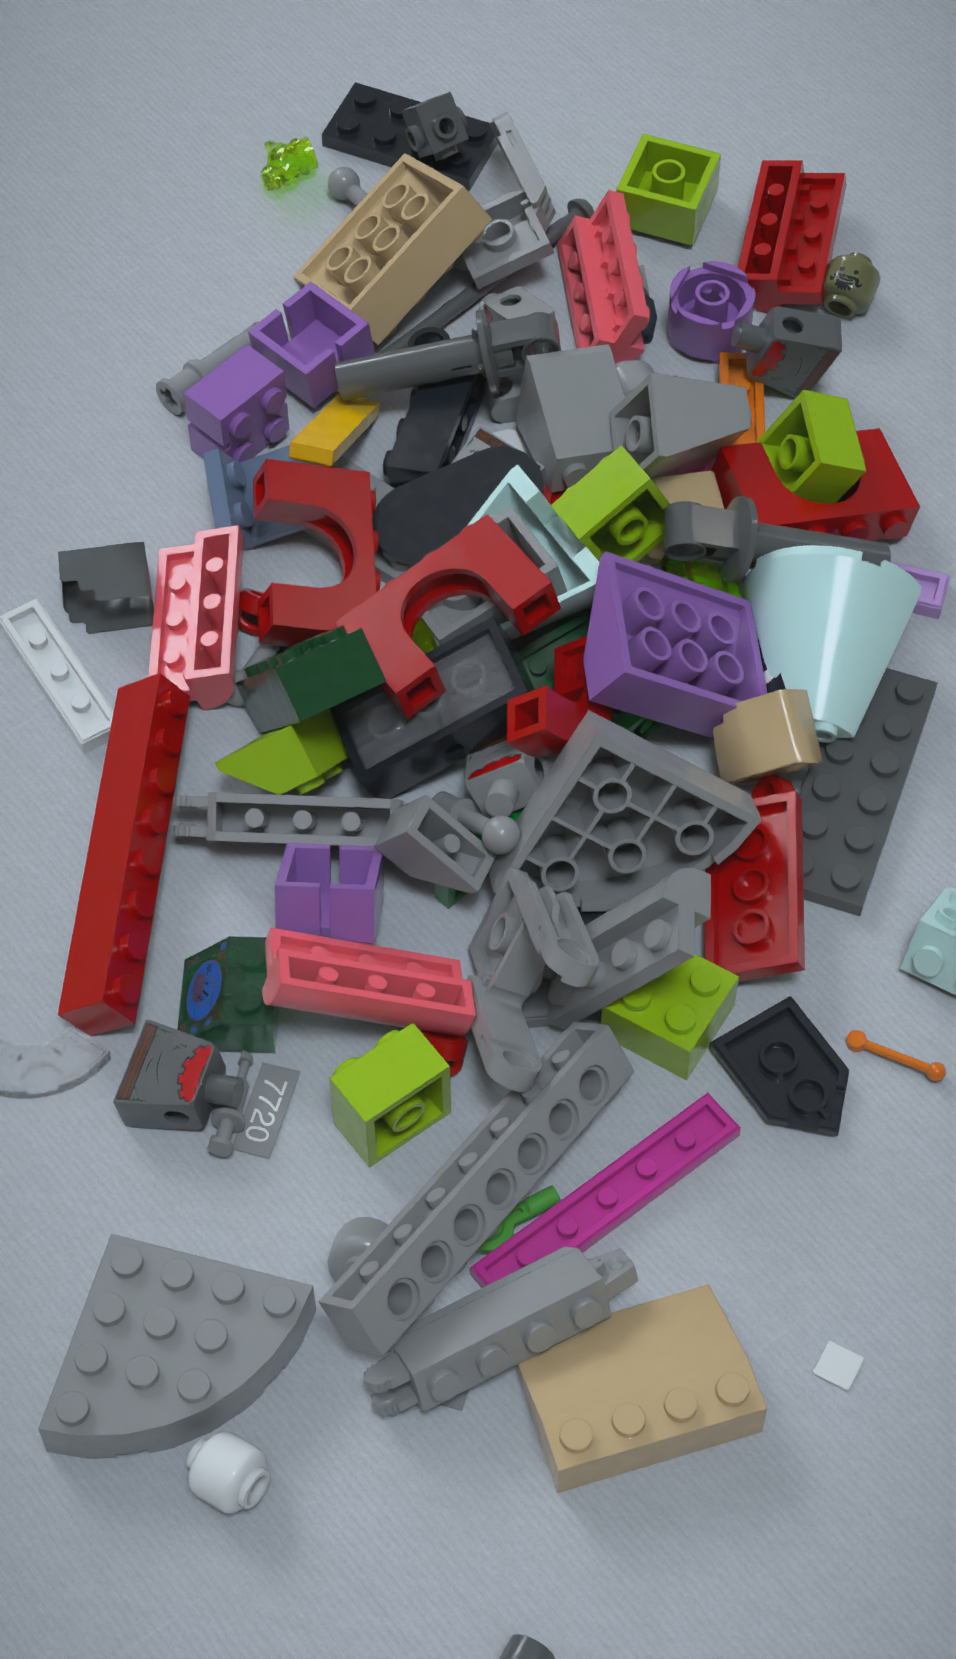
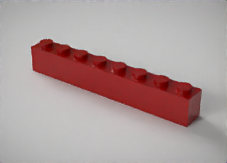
[58,673,190,1036]

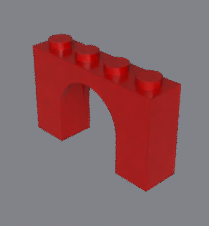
[712,428,920,541]
[253,459,381,647]
[334,514,561,719]

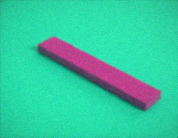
[470,1092,741,1288]

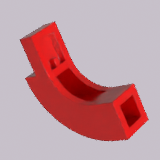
[507,636,614,758]

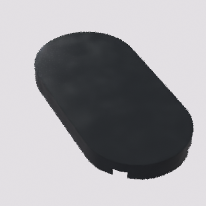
[372,446,544,568]

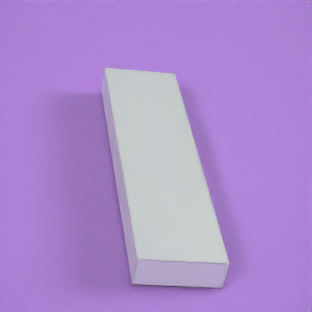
[0,598,114,753]

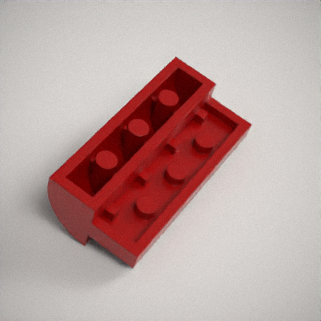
[738,160,847,314]

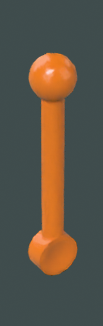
[846,1030,946,1082]

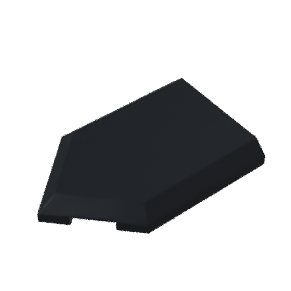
[709,996,850,1136]

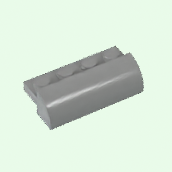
[543,868,711,1030]

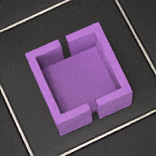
[248,281,375,408]
[184,344,290,462]
[275,843,384,943]

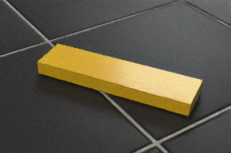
[289,394,380,467]

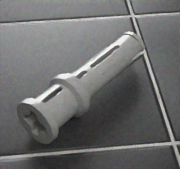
[156,321,260,415]

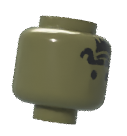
[823,252,881,318]

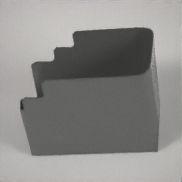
[58,542,154,634]

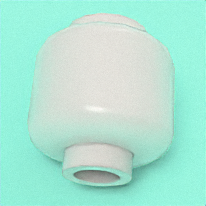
[186,1431,270,1514]

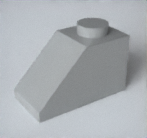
[374,795,497,894]

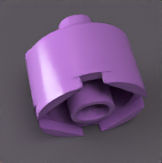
[667,261,755,364]

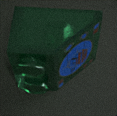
[177,936,279,1054]

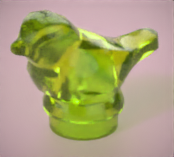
[260,136,318,191]

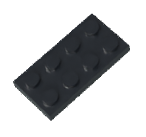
[321,82,498,191]

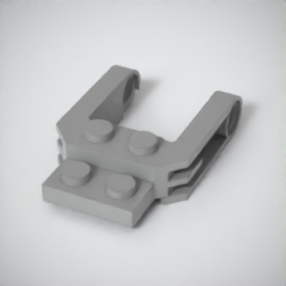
[452,112,556,289]
[467,867,600,1092]

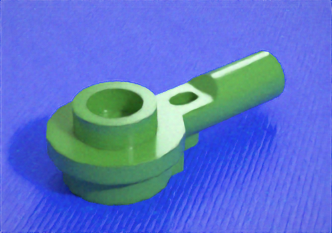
[477,1185,561,1254]

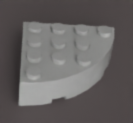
[488,710,762,911]
[38,1234,317,1459]

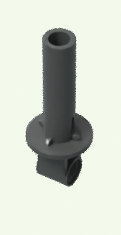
[335,310,561,401]
[663,496,891,584]

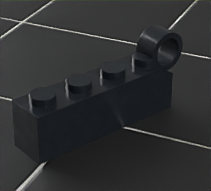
[383,327,487,488]

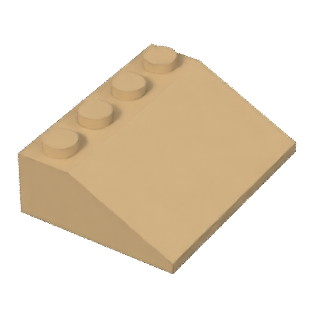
[293,153,493,345]
[515,1284,767,1493]

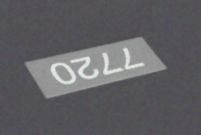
[233,1062,301,1159]

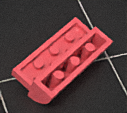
[557,190,650,364]
[148,525,244,711]
[262,927,476,1037]

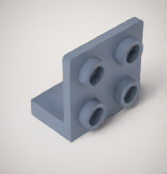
[203,445,309,550]

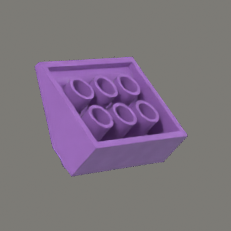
[583,552,767,739]

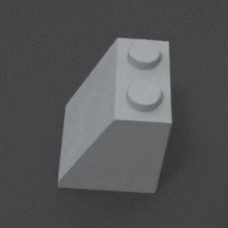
[516,344,625,492]
[610,373,752,479]

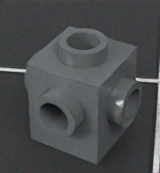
[401,92,469,161]

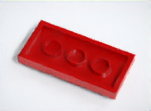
[705,790,805,982]

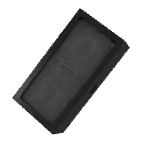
[330,617,535,799]

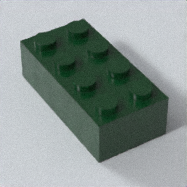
[235,625,386,733]

